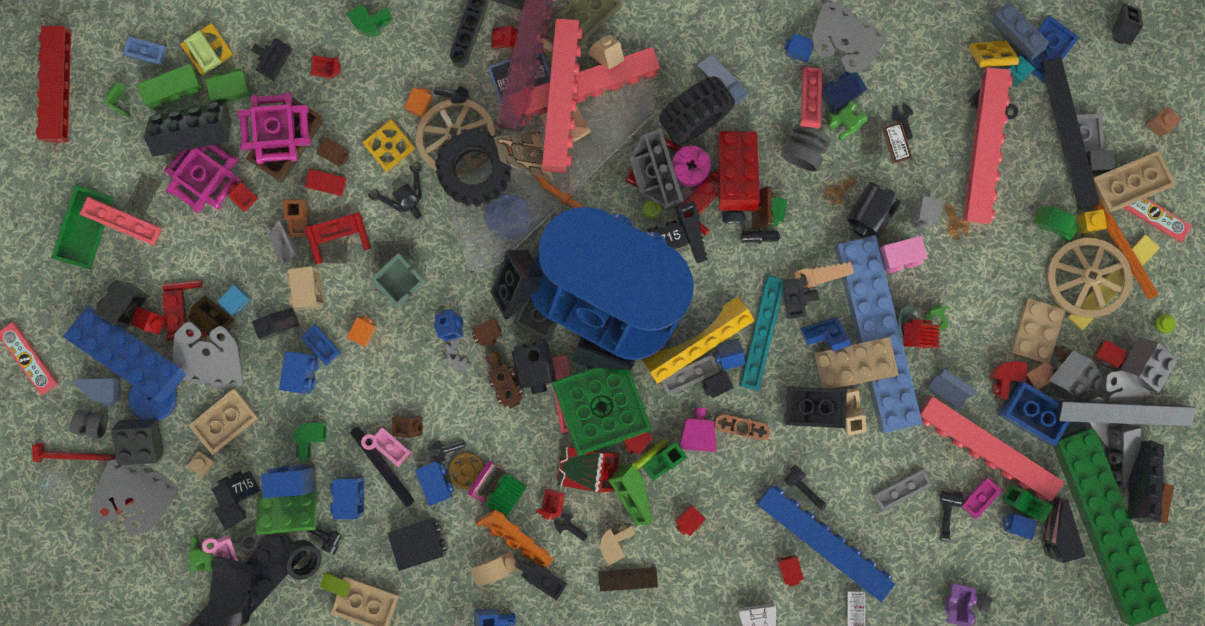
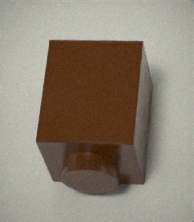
[316,137,349,168]

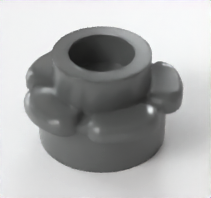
[976,593,992,612]

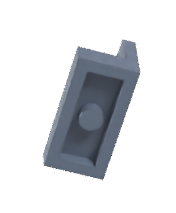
[928,369,977,409]

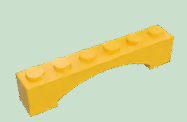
[641,296,754,384]

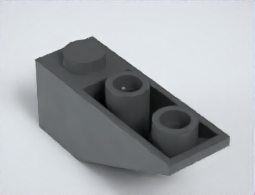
[1108,424,1141,488]

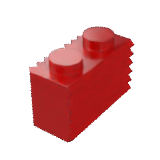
[904,319,940,348]

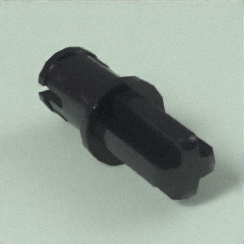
[741,229,780,244]

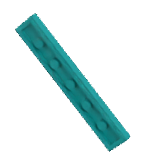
[740,275,785,391]

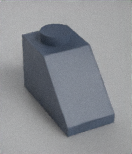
[74,378,120,406]

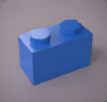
[415,461,454,506]

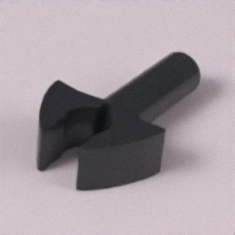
[434,86,469,104]
[892,103,914,140]
[429,440,466,461]
[554,513,587,541]

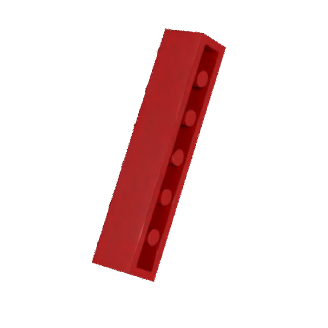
[36,26,71,143]

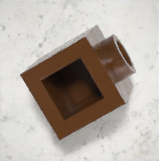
[472,318,503,347]

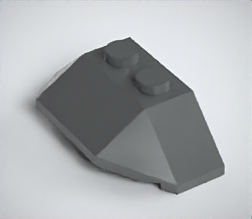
[629,128,684,208]

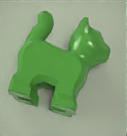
[827,100,868,141]
[188,534,217,572]

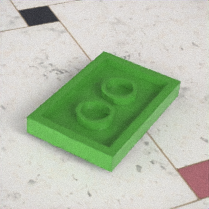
[256,490,317,535]

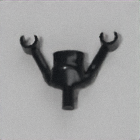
[368,161,423,220]

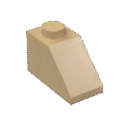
[588,35,625,70]

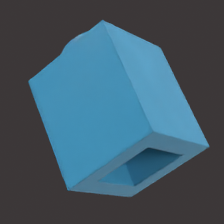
[217,285,252,316]

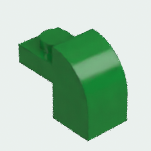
[346,4,393,37]
[1034,205,1079,242]
[291,422,326,462]
[642,442,688,481]
[1002,484,1053,523]

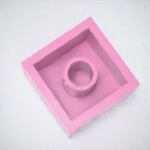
[879,236,928,274]

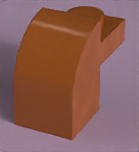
[283,199,310,237]

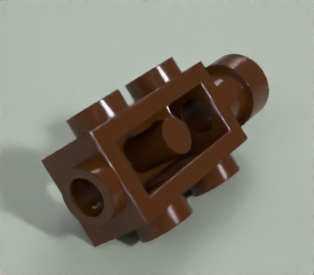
[485,351,524,409]

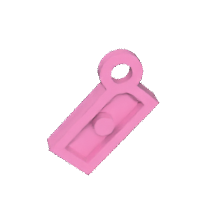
[361,428,411,467]
[202,535,238,561]

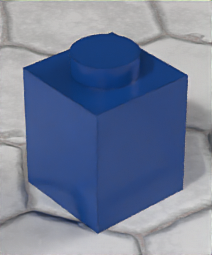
[784,33,814,63]
[714,338,745,370]
[1003,512,1038,540]

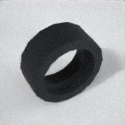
[281,540,322,580]

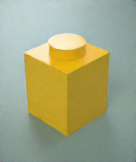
[1076,209,1107,234]

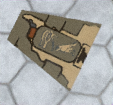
[494,131,554,182]

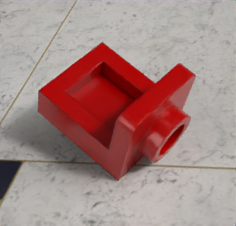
[491,26,522,50]
[310,55,341,79]
[227,182,258,212]
[535,489,565,520]

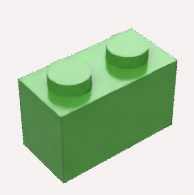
[206,69,252,103]

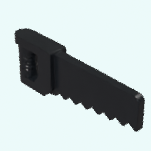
[674,201,708,263]

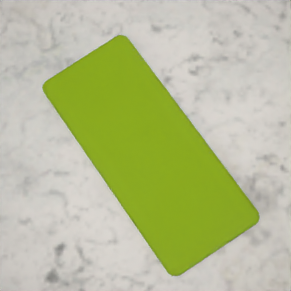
[320,572,351,598]

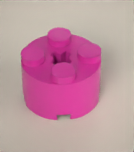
[672,146,711,187]

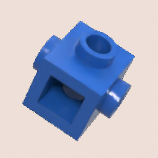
[434,310,464,341]

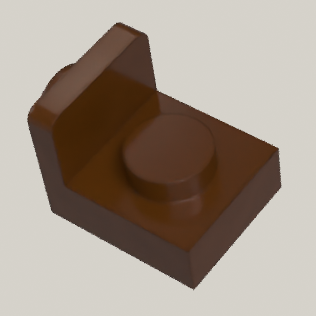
[392,416,423,438]

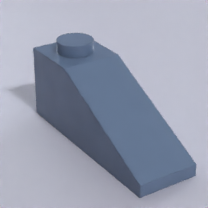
[697,54,748,108]

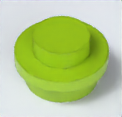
[643,200,662,219]
[1155,314,1176,333]

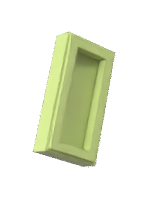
[184,30,222,73]

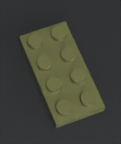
[542,0,622,47]

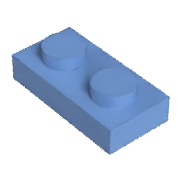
[123,36,167,66]

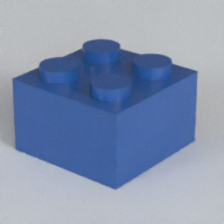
[279,351,319,394]
[330,476,364,519]

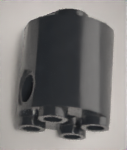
[846,182,901,238]
[511,340,557,394]

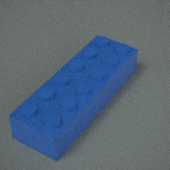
[62,306,186,405]

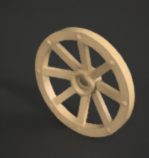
[416,99,496,175]
[1047,238,1132,318]

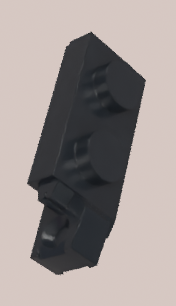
[515,560,567,600]

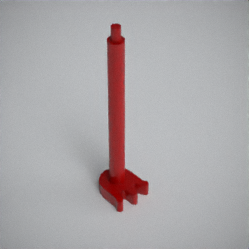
[32,443,117,463]

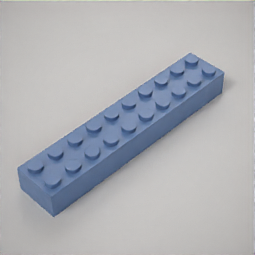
[834,236,923,433]

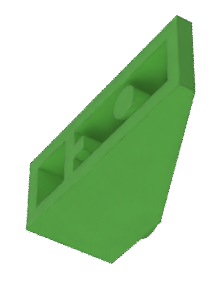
[608,464,652,525]

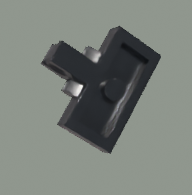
[251,38,293,81]
[782,278,819,319]

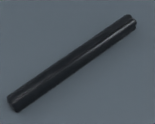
[350,427,414,507]

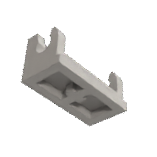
[266,221,300,266]

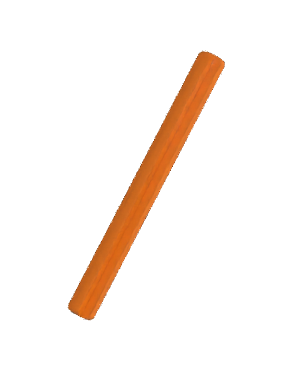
[1093,197,1159,299]

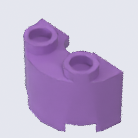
[944,584,977,626]

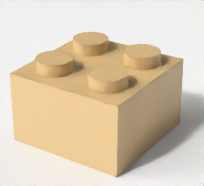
[286,266,325,310]

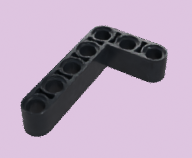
[450,0,528,68]

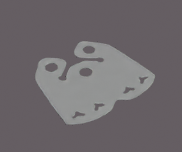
[812,2,887,73]
[173,322,243,389]
[1090,371,1150,448]
[91,460,179,536]

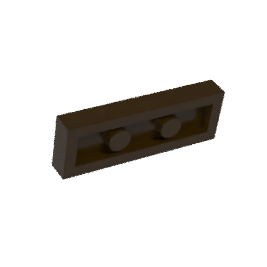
[599,567,658,592]

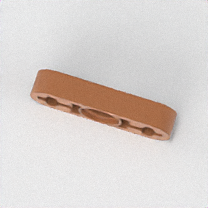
[714,414,770,440]

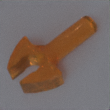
[825,177,856,205]
[945,204,969,240]

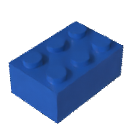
[998,382,1070,446]
[261,464,317,498]

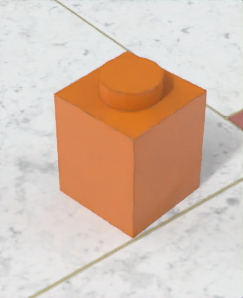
[404,87,433,118]
[346,316,377,347]

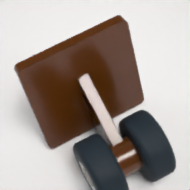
[722,186,773,230]

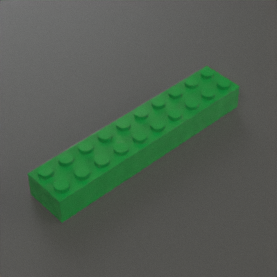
[1052,427,1168,626]

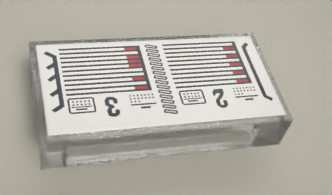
[845,590,866,626]

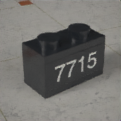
[647,220,689,249]
[211,471,261,510]

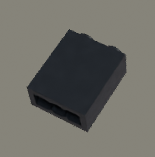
[387,518,448,571]

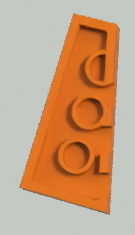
[475,510,553,568]

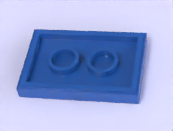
[1017,15,1079,83]

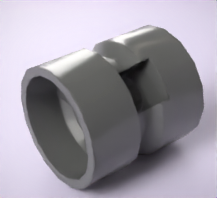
[70,409,108,439]

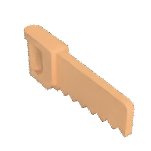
[792,261,854,289]

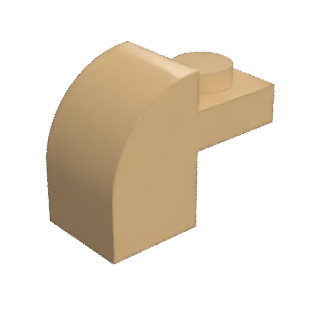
[843,388,867,436]
[600,523,635,566]
[470,551,518,586]

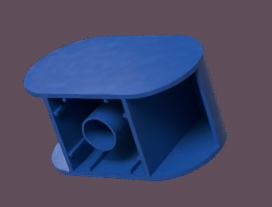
[530,207,694,360]

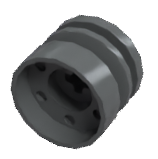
[781,124,831,172]

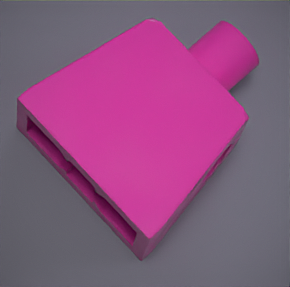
[679,407,717,452]

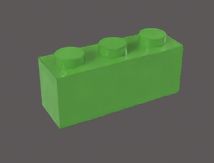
[137,64,204,110]

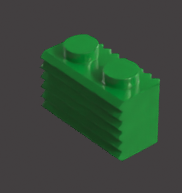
[485,473,528,518]

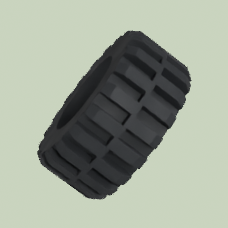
[659,76,735,145]
[435,128,512,207]

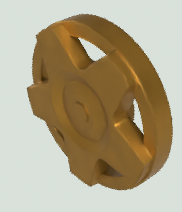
[449,453,485,489]

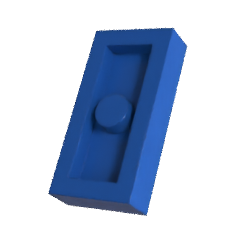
[300,324,342,365]

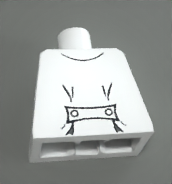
[737,603,776,626]

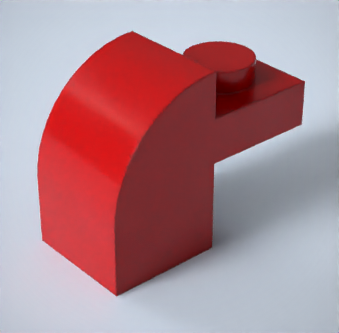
[989,361,1027,400]

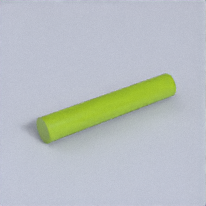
[632,438,669,470]

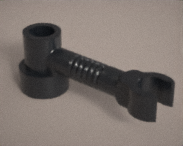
[783,464,827,511]
[939,491,963,542]
[306,528,342,554]

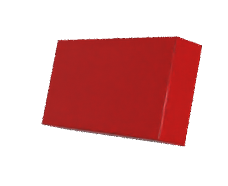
[304,169,347,197]

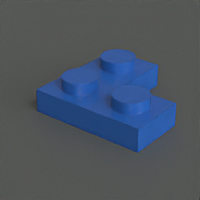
[800,317,851,351]

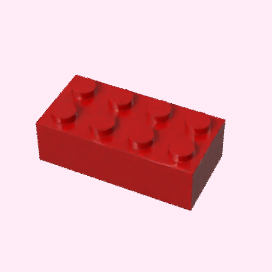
[717,131,760,211]

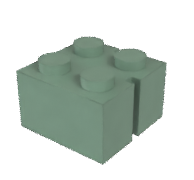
[370,253,428,308]

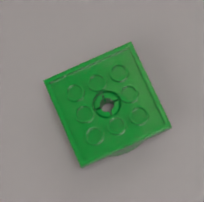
[552,368,652,456]

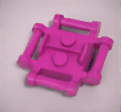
[237,92,311,164]
[163,144,242,214]

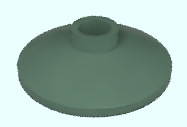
[897,305,919,340]

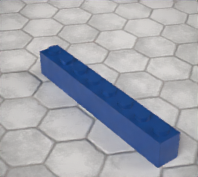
[755,485,895,603]

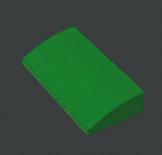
[51,185,115,270]

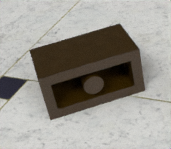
[187,296,235,340]

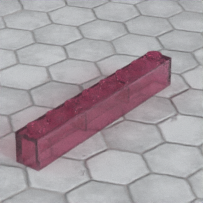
[497,0,555,132]

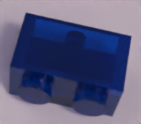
[822,72,868,113]

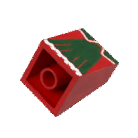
[557,447,620,493]

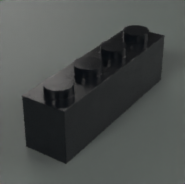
[1127,440,1165,523]

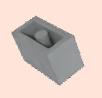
[910,196,943,230]

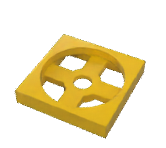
[180,23,234,76]
[969,40,1019,68]
[362,119,416,172]

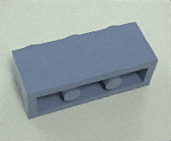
[991,2,1049,63]

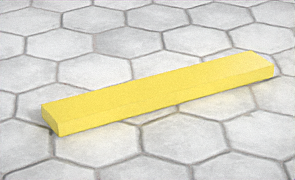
[1067,235,1160,331]

